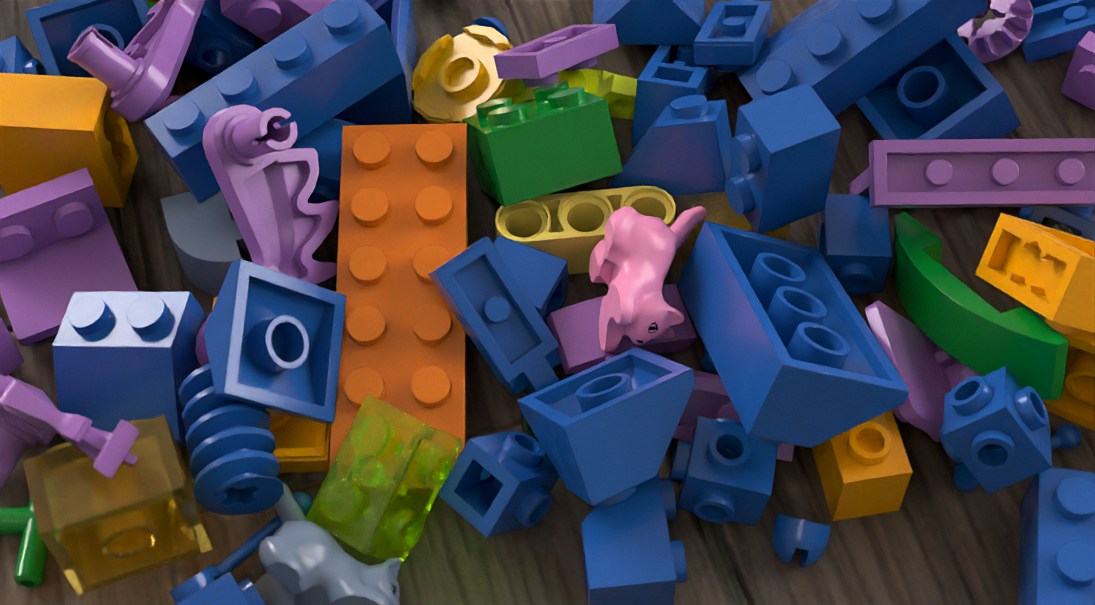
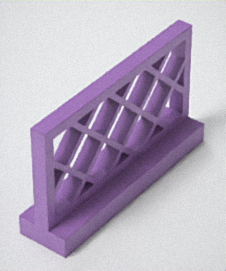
[847,138,1095,208]

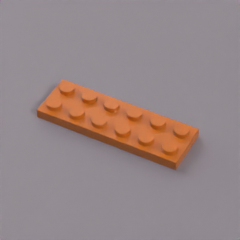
[328,123,468,494]

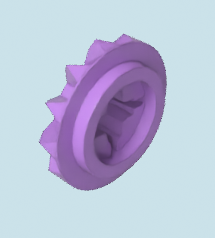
[955,0,1033,63]

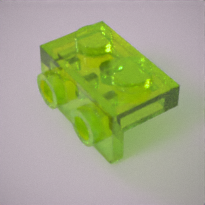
[306,393,462,563]

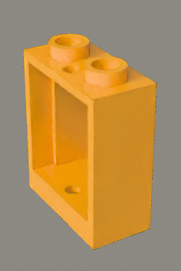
[975,213,1095,333]

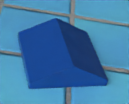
[203,259,346,424]

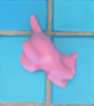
[589,206,707,352]

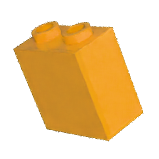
[0,73,139,208]

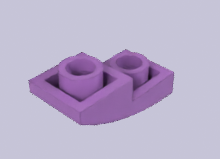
[546,284,697,375]

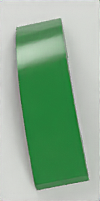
[892,212,1069,401]

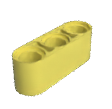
[495,186,676,274]

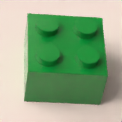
[462,81,623,207]

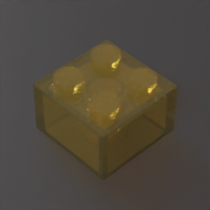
[23,414,213,596]

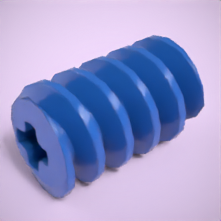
[179,363,284,516]

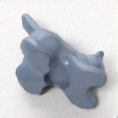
[254,483,401,605]

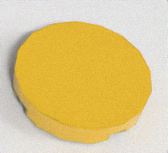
[411,25,520,124]

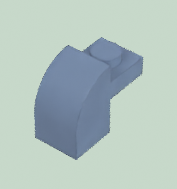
[160,190,252,296]

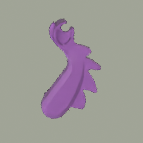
[67,0,205,122]
[195,104,340,366]
[0,374,139,493]

